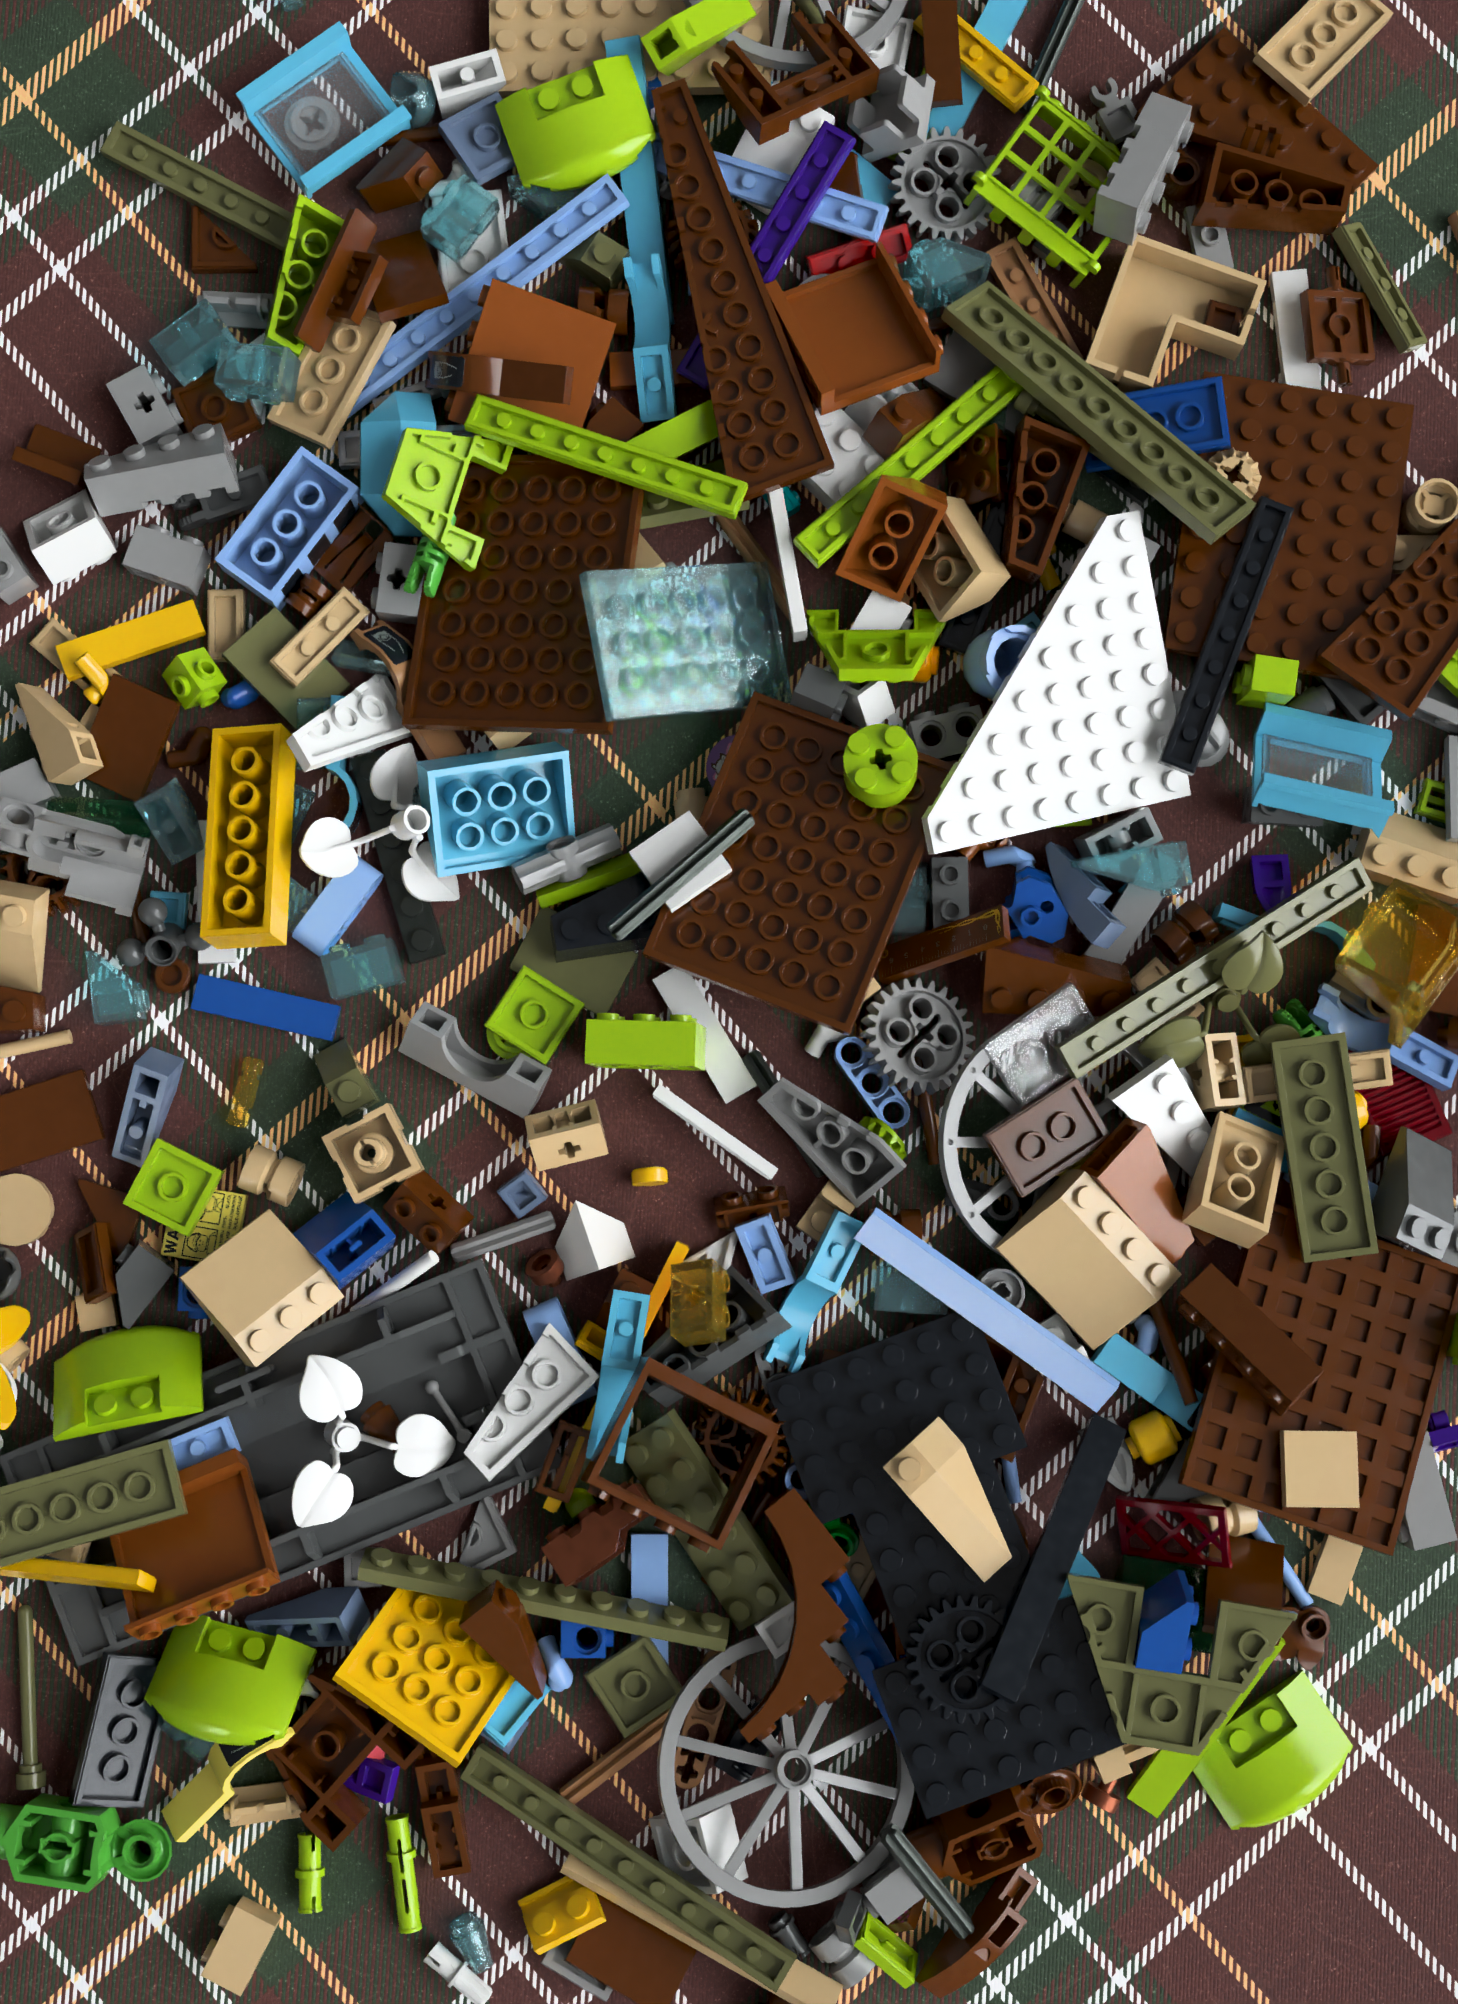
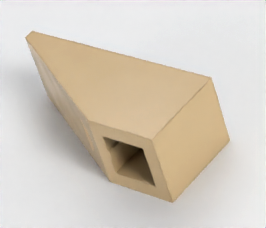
[15,683,104,786]

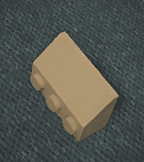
[913,496,1011,623]
[1353,812,1458,906]

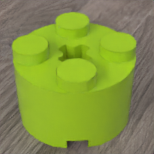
[843,724,918,808]

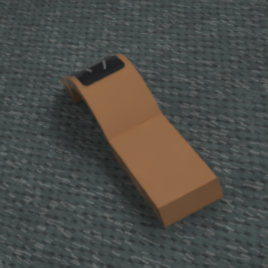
[350,620,467,760]

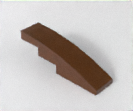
[415,1747,472,1879]

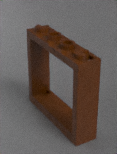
[581,1357,780,1553]

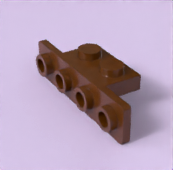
[293,208,389,353]

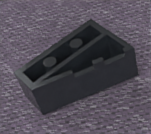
[550,871,661,963]

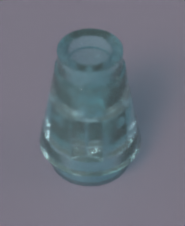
[449,1911,494,1974]

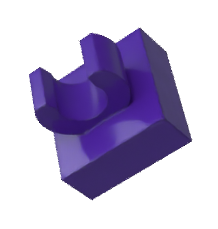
[1428,1410,1458,1453]

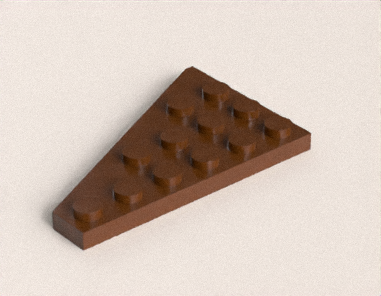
[1134,27,1379,195]

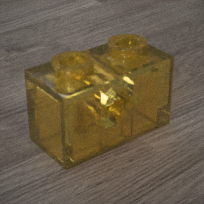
[670,1258,730,1347]

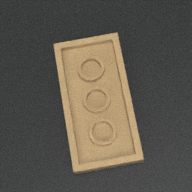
[1253,0,1394,106]
[266,309,397,450]

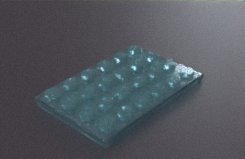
[579,562,792,722]

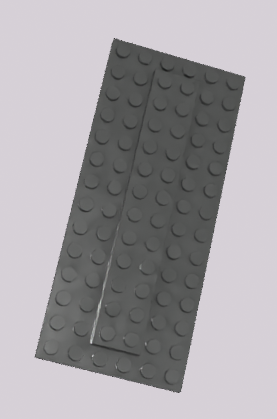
[0,1258,562,1667]

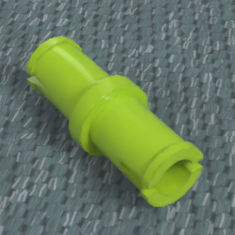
[295,1831,325,1914]

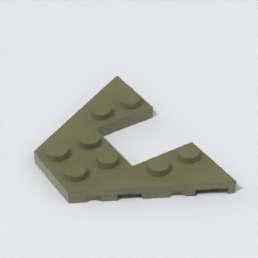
[1066,1572,1298,1756]

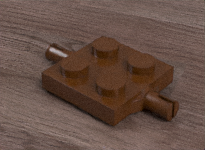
[1299,266,1375,388]

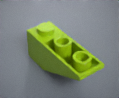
[640,0,757,76]

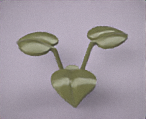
[1137,930,1301,1068]

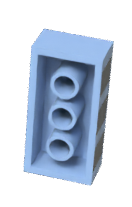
[214,446,364,611]

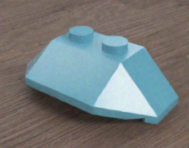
[360,391,436,537]

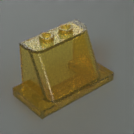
[1335,878,1458,1049]

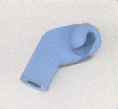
[983,845,1036,872]
[1133,1314,1159,1356]
[538,1635,573,1692]

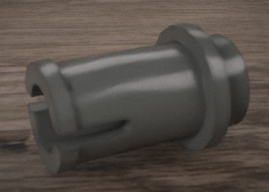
[767,1910,811,1960]

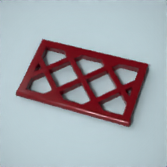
[1115,1495,1233,1569]

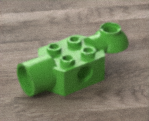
[0,1793,172,1893]

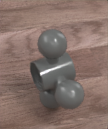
[116,897,211,967]

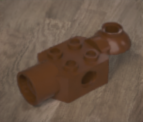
[904,1767,1082,1887]

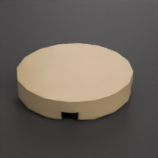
[0,1173,55,1246]

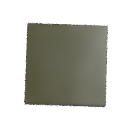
[584,1636,682,1739]

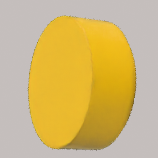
[631,1167,668,1186]

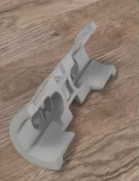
[0,797,150,917]

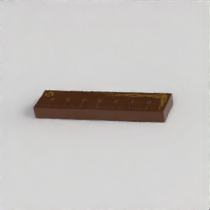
[878,904,1011,985]

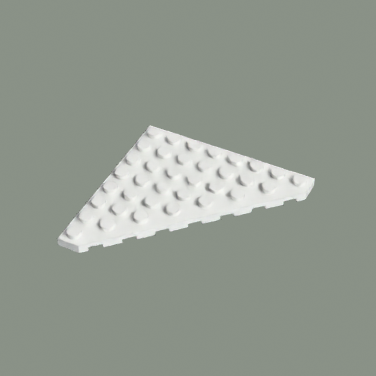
[921,510,1191,855]

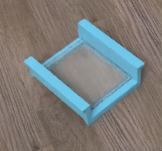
[235,21,412,199]
[1251,702,1395,838]

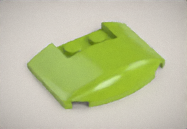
[495,55,657,192]
[53,1325,204,1442]
[144,1615,317,1746]
[1193,1669,1353,1830]

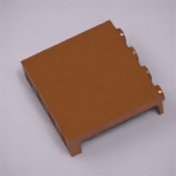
[765,241,944,416]
[444,278,616,428]
[110,1448,281,1641]

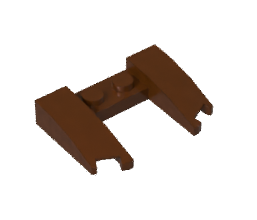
[711,10,880,145]

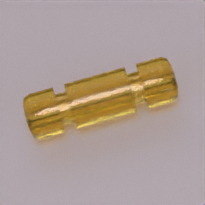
[227,1056,265,1128]

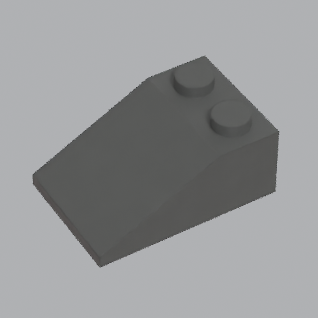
[1372,1126,1454,1260]

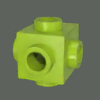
[162,647,227,710]

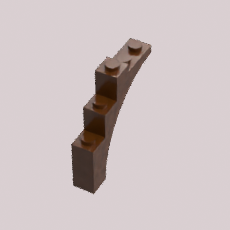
[738,1485,850,1743]

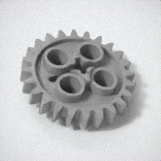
[888,126,1003,246]
[860,978,975,1096]

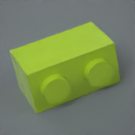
[1232,654,1299,709]

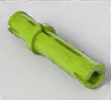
[385,1813,422,1934]

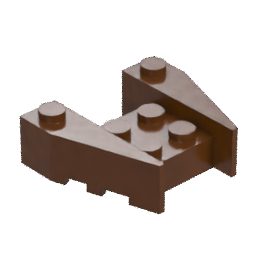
[265,1661,426,1852]

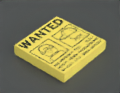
[161,1189,248,1261]

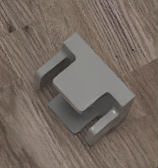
[847,64,935,163]

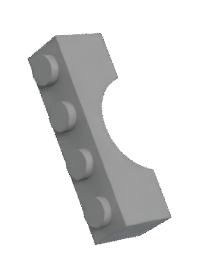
[398,1001,552,1119]

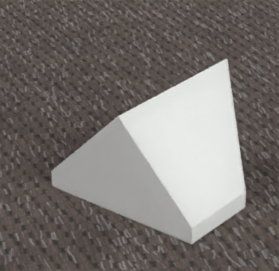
[555,1200,636,1281]

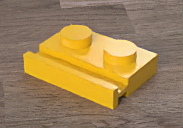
[518,1876,606,1955]

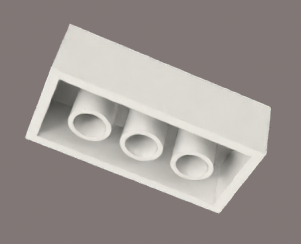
[800,403,885,509]

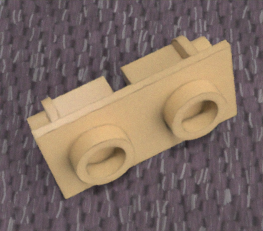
[223,1781,302,1827]

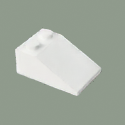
[732,80,835,215]

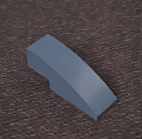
[1045,842,1127,949]

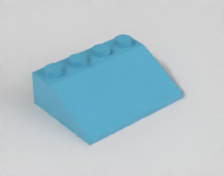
[416,741,576,878]

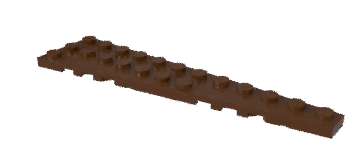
[651,78,834,502]
[1316,518,1458,722]

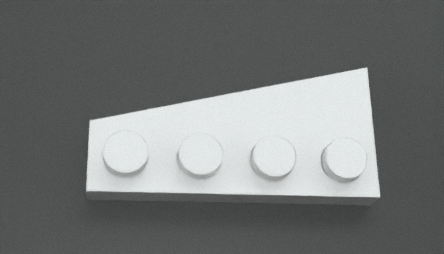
[1106,1054,1212,1179]

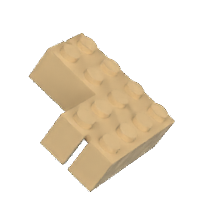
[1085,234,1267,393]

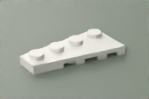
[286,669,412,772]
[464,1323,600,1482]

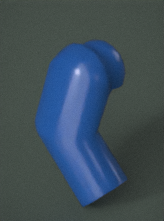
[221,679,259,709]

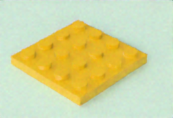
[332,1588,538,1768]

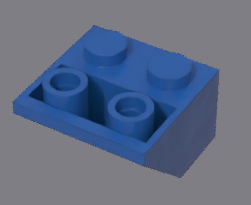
[293,1192,396,1290]
[1134,1570,1199,1674]

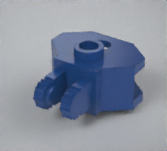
[1002,866,1069,944]

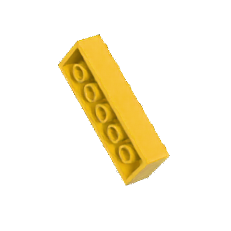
[200,723,296,949]

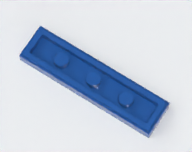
[190,974,341,1042]

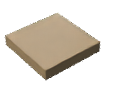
[1280,1430,1360,1508]

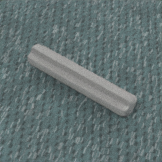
[450,1211,556,1263]

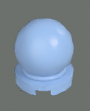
[962,625,1036,700]

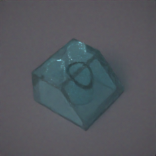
[903,237,992,314]

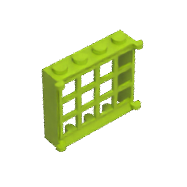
[963,85,1120,289]

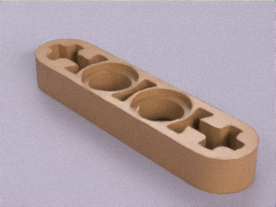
[674,1645,737,1789]

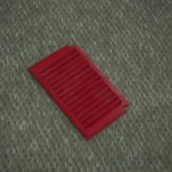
[1348,1020,1453,1157]

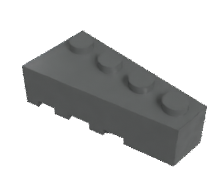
[640,1265,792,1408]

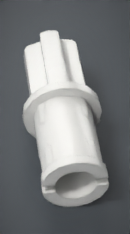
[423,1941,493,2004]

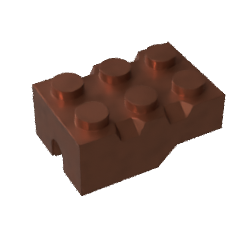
[541,1481,655,1587]

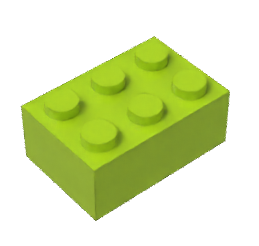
[585,1013,706,1071]

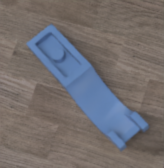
[1308,983,1458,1091]

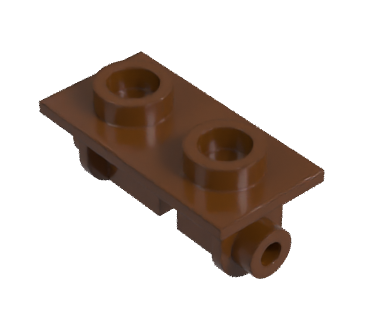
[713,1185,790,1231]

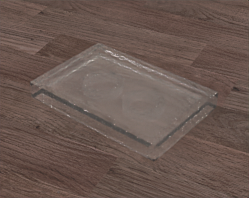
[981,982,1095,1107]

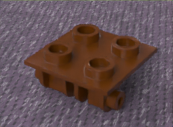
[947,423,1009,506]

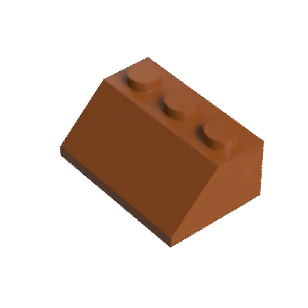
[835,475,948,602]

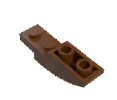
[915,1866,1039,1999]

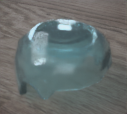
[390,70,436,129]

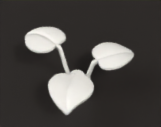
[299,743,460,902]
[291,1354,456,1528]

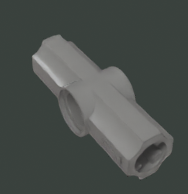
[511,823,622,895]

